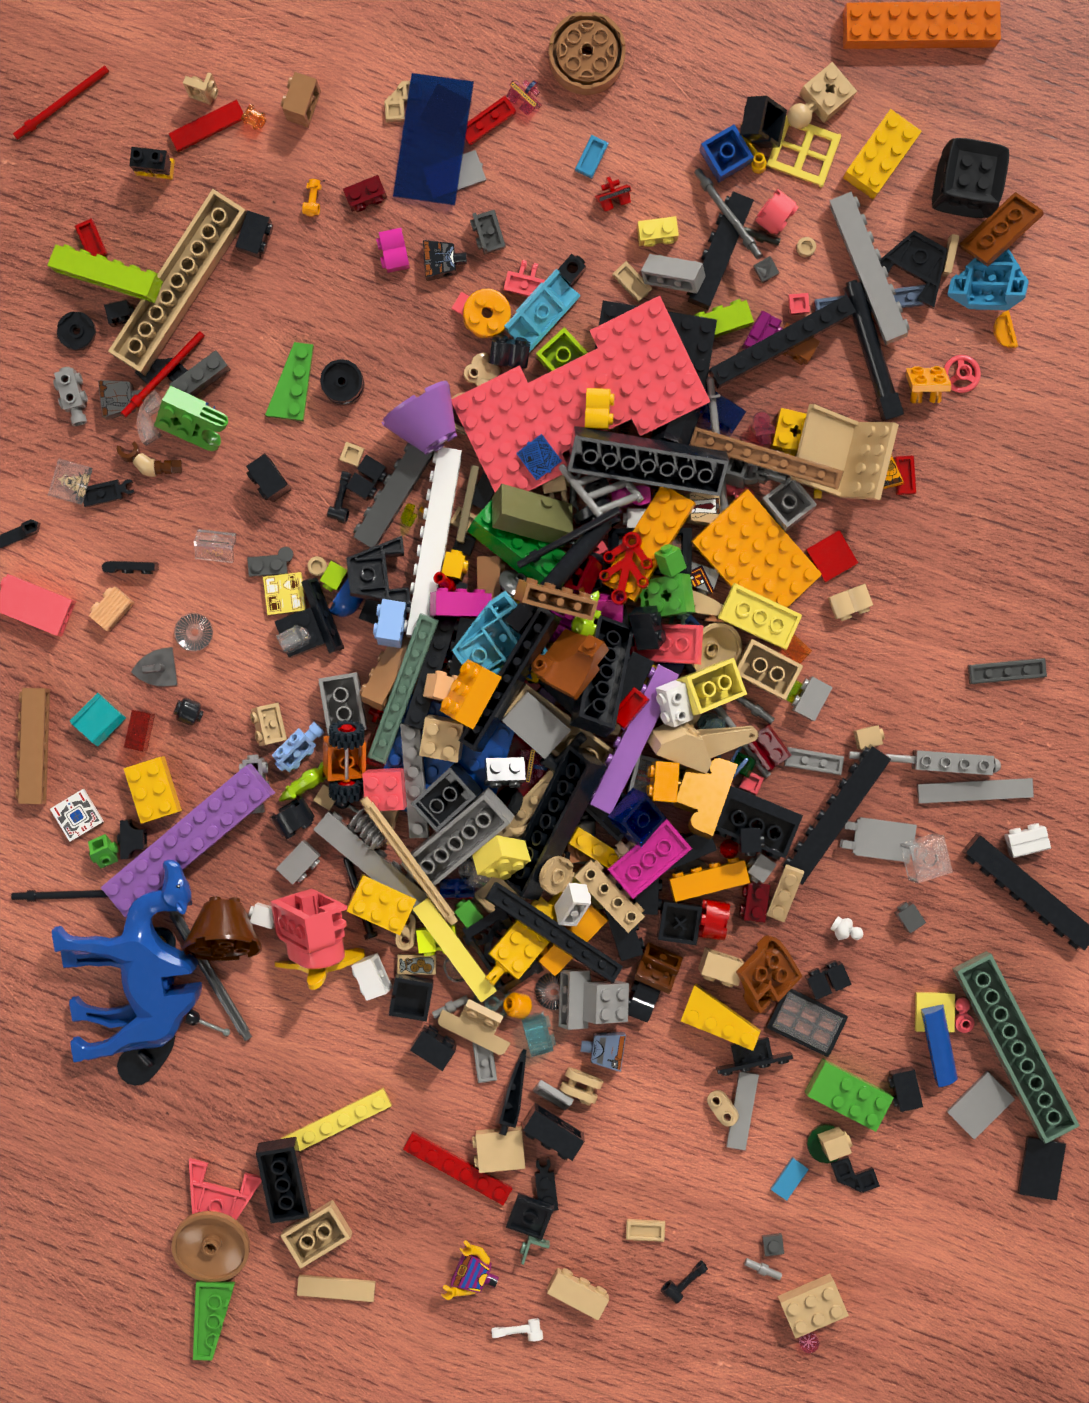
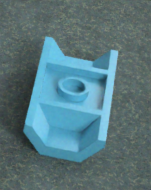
[504,269,580,353]

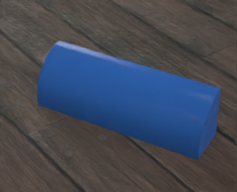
[921,1004,958,1087]

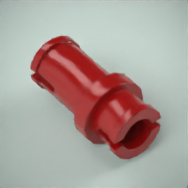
[433,572,456,592]

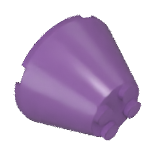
[381,381,458,455]

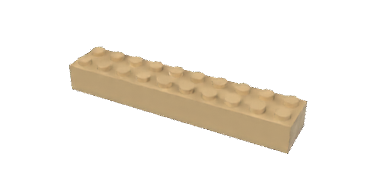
[108,189,247,376]

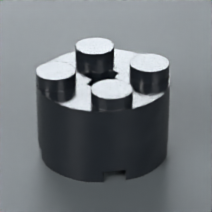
[270,796,315,839]

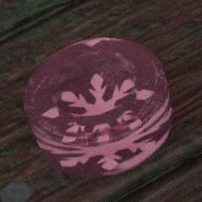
[799,1332,819,1353]

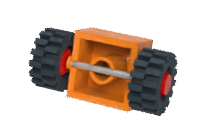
[323,720,366,803]

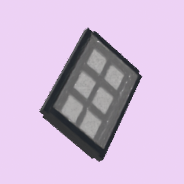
[766,988,848,1057]

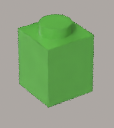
[654,544,687,577]
[454,899,484,928]

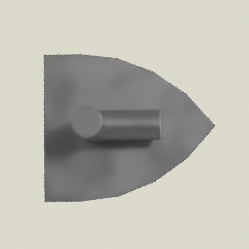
[131,647,178,686]

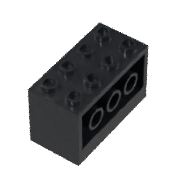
[714,786,803,860]

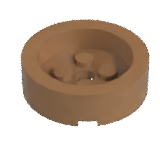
[549,11,626,95]

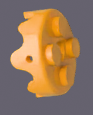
[463,289,511,338]

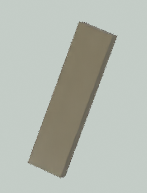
[456,465,480,544]

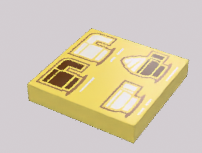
[263,572,306,615]

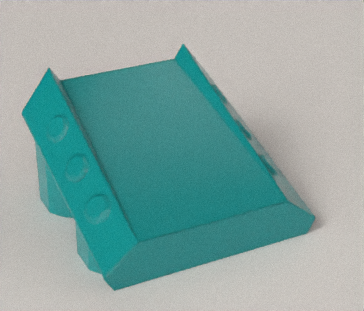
[70,693,126,746]

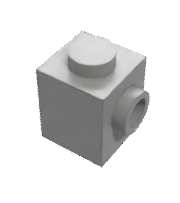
[746,852,777,883]

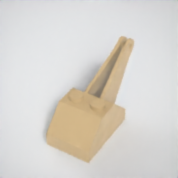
[647,721,758,774]

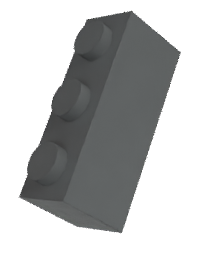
[169,350,231,396]

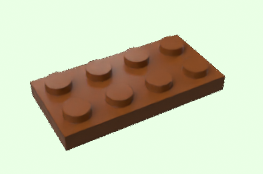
[960,192,1044,267]

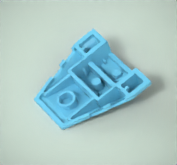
[452,590,548,675]

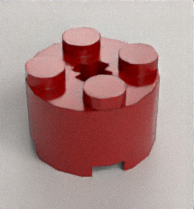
[698,899,730,941]

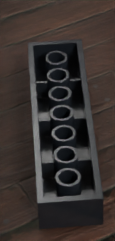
[567,426,729,496]
[504,744,607,901]

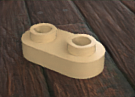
[395,912,416,950]
[707,1090,739,1127]

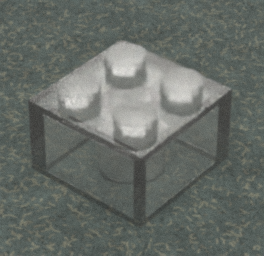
[900,833,953,883]

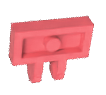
[503,260,545,297]

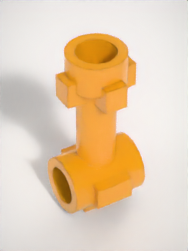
[302,179,322,217]

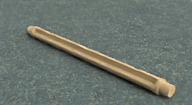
[360,796,458,925]

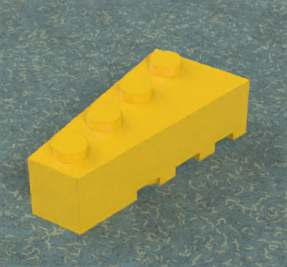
[681,984,761,1051]

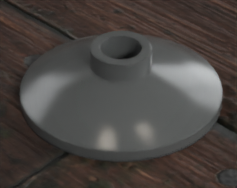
[499,570,526,597]

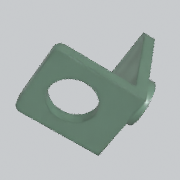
[520,1235,550,1265]

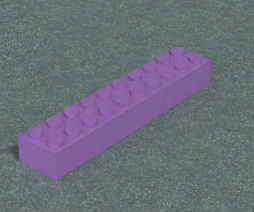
[100,764,275,917]

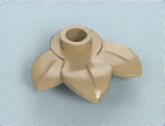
[463,353,501,386]

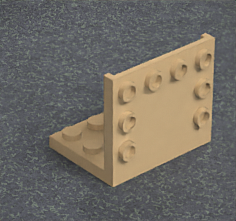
[791,404,899,500]

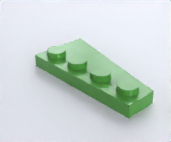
[265,342,314,422]

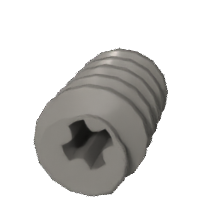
[350,809,388,850]

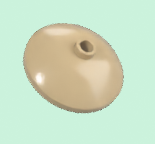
[692,622,742,671]

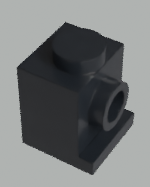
[104,300,135,327]

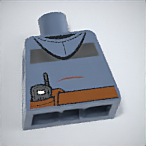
[580,1032,626,1072]

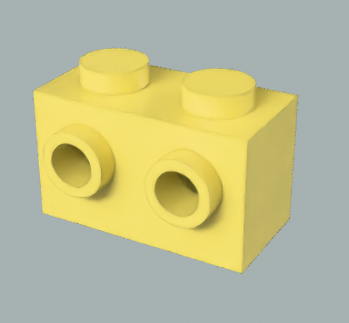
[637,216,679,247]

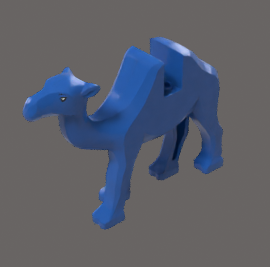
[52,860,202,1063]

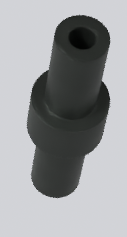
[744,227,781,246]

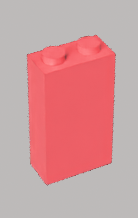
[0,574,76,637]

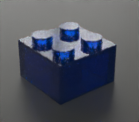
[608,788,666,847]

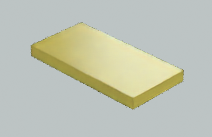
[718,583,802,650]

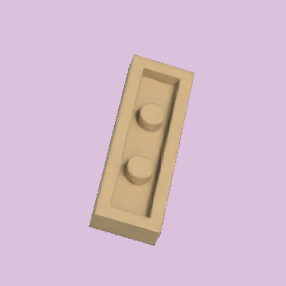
[766,864,804,922]

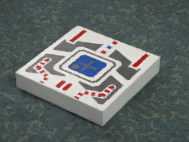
[50,789,104,842]

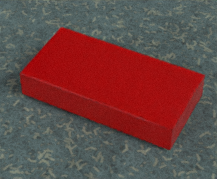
[74,218,108,257]
[894,455,916,495]
[616,687,650,730]

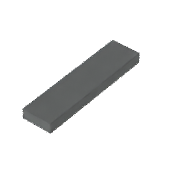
[968,658,1047,684]

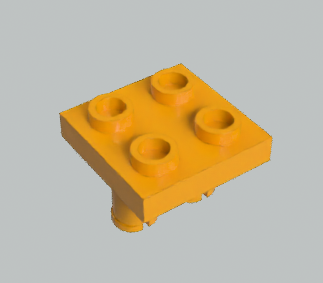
[905,366,951,403]

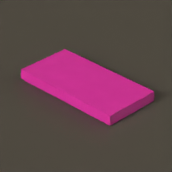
[607,819,692,899]

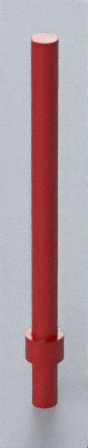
[13,65,109,140]
[120,331,205,418]

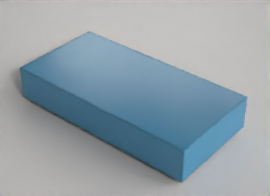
[575,135,609,179]
[770,1157,809,1201]

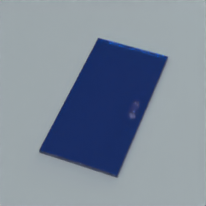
[393,73,474,206]

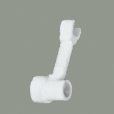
[491,1318,543,1341]

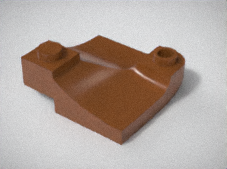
[531,628,609,700]
[736,935,803,1013]

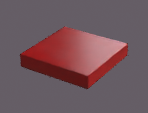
[806,530,858,582]

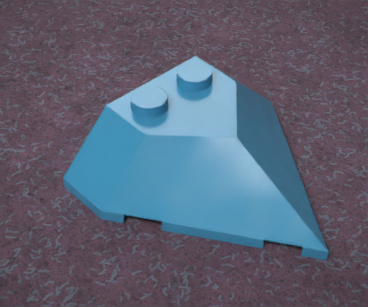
[947,248,1029,310]

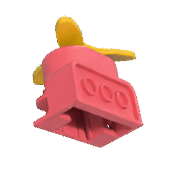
[270,888,365,990]

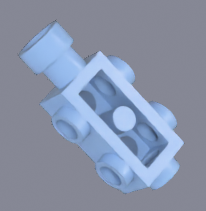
[272,722,325,772]

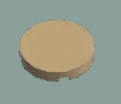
[539,856,574,895]

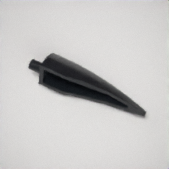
[495,1049,527,1136]

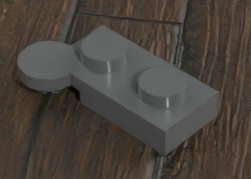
[247,547,294,577]

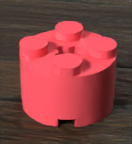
[754,189,798,235]

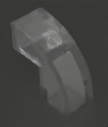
[137,390,162,446]

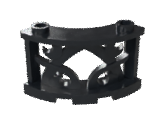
[462,906,544,994]

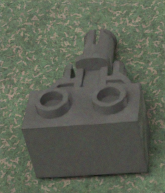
[725,458,789,489]

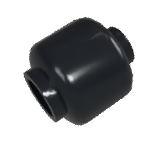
[173,698,204,726]

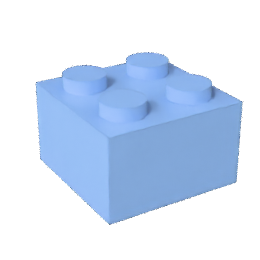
[373,599,407,648]

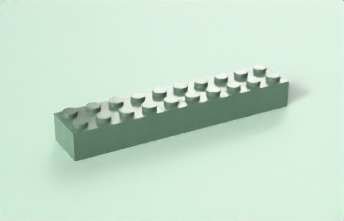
[952,951,1080,1144]

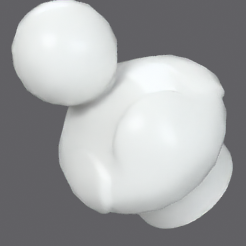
[831,916,863,940]

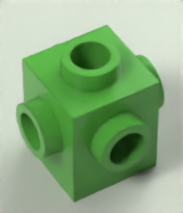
[88,834,119,869]

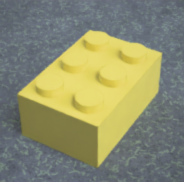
[676,658,747,715]

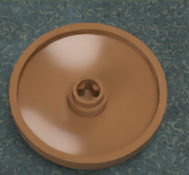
[172,1211,250,1282]

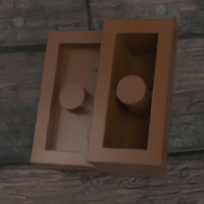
[634,942,683,994]

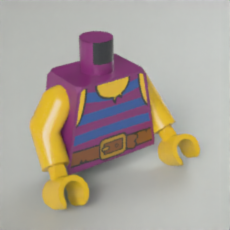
[441,1240,499,1300]

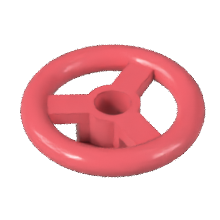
[944,355,981,393]

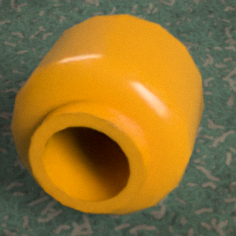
[503,992,532,1019]

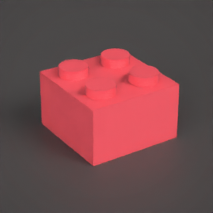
[362,768,407,811]

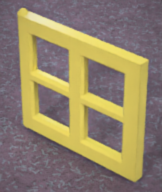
[767,115,841,187]

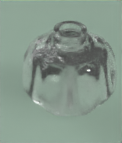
[458,855,492,888]

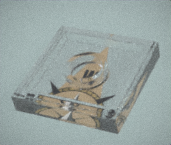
[48,459,93,505]

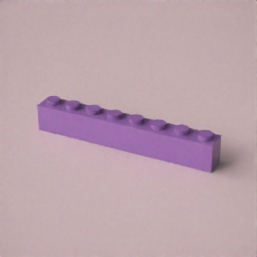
[589,664,679,814]

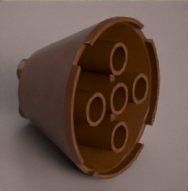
[183,896,262,961]

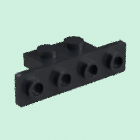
[716,1037,793,1076]

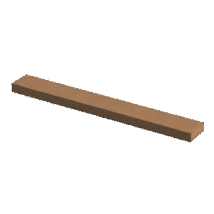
[690,427,844,490]

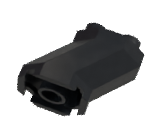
[650,411,700,445]

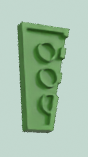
[193,1280,235,1361]

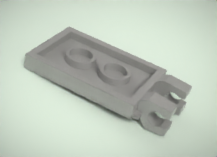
[839,817,917,863]

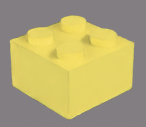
[472,835,531,880]

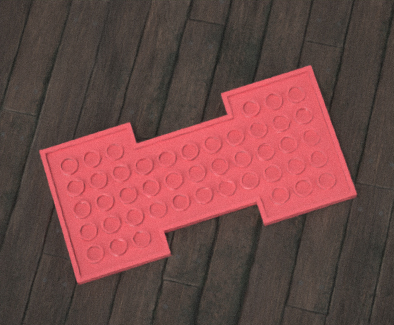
[452,296,710,493]

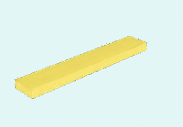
[413,897,497,1002]

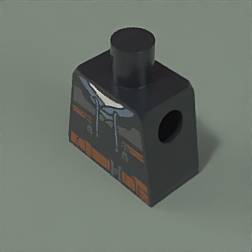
[423,240,467,281]

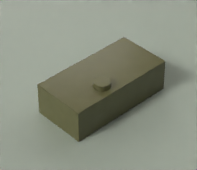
[492,484,573,547]

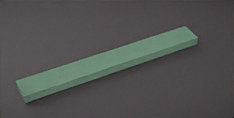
[368,613,439,764]

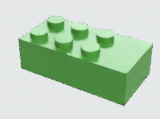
[805,1058,894,1132]

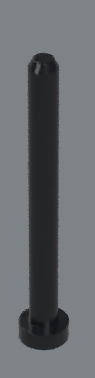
[343,857,378,940]

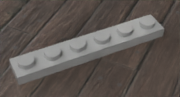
[400,723,430,838]

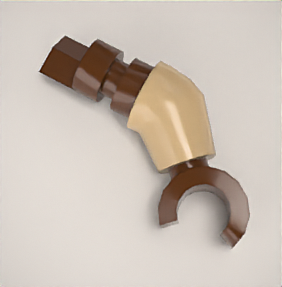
[116,441,182,477]

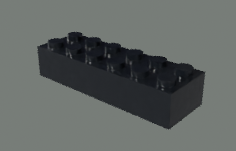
[570,615,633,738]

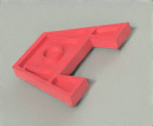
[189,1158,262,1220]

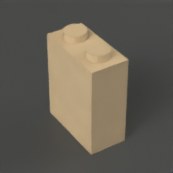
[472,1126,525,1173]

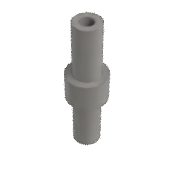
[432,995,469,1019]
[744,1258,782,1280]

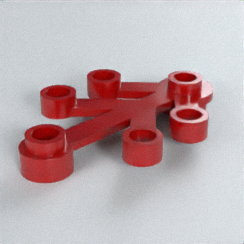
[599,532,653,606]

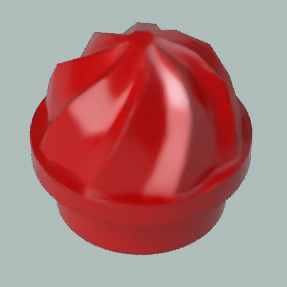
[719,839,739,859]

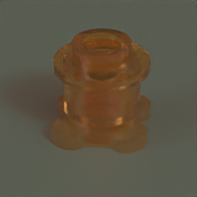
[241,104,266,130]

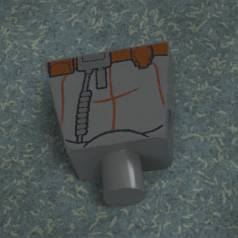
[98,380,146,420]

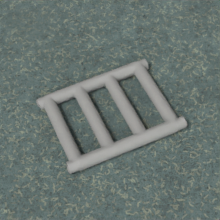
[559,464,644,517]

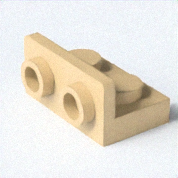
[183,72,218,105]
[250,703,287,746]

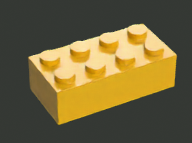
[843,109,922,200]

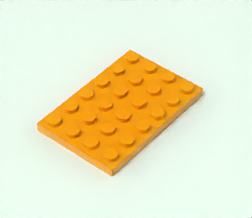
[691,489,822,608]

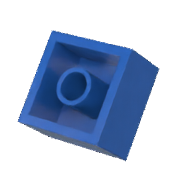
[699,124,754,183]

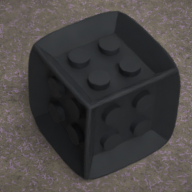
[932,138,1009,218]

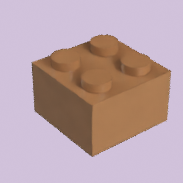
[281,72,321,128]

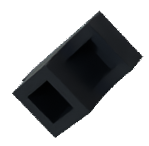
[117,819,147,859]

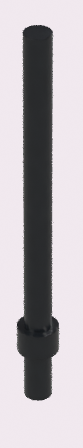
[517,506,622,569]
[11,890,109,902]

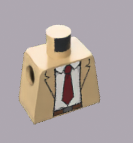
[685,492,720,526]

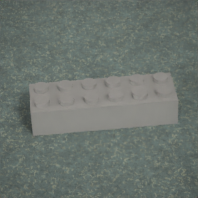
[401,787,514,886]

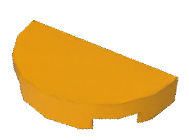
[993,310,1018,348]

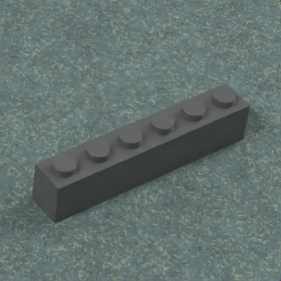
[353,443,434,548]

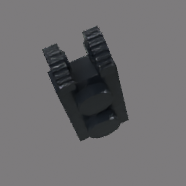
[102,561,159,574]

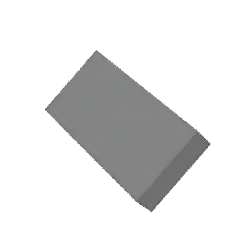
[533,1080,574,1111]

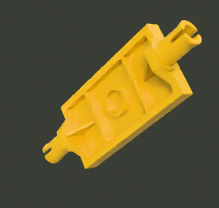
[485,892,563,985]

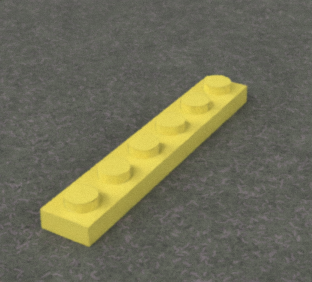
[280,1088,392,1151]

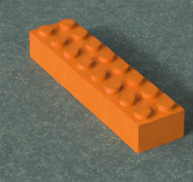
[843,1,1001,49]

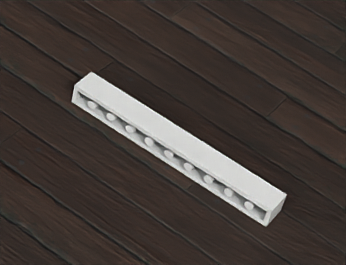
[403,447,462,638]

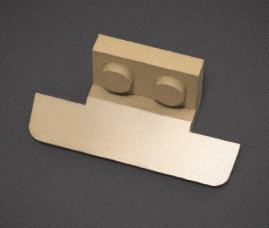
[438,999,510,1055]

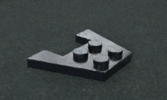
[879,231,947,309]
[346,536,411,608]

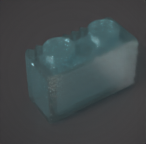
[521,1011,556,1057]

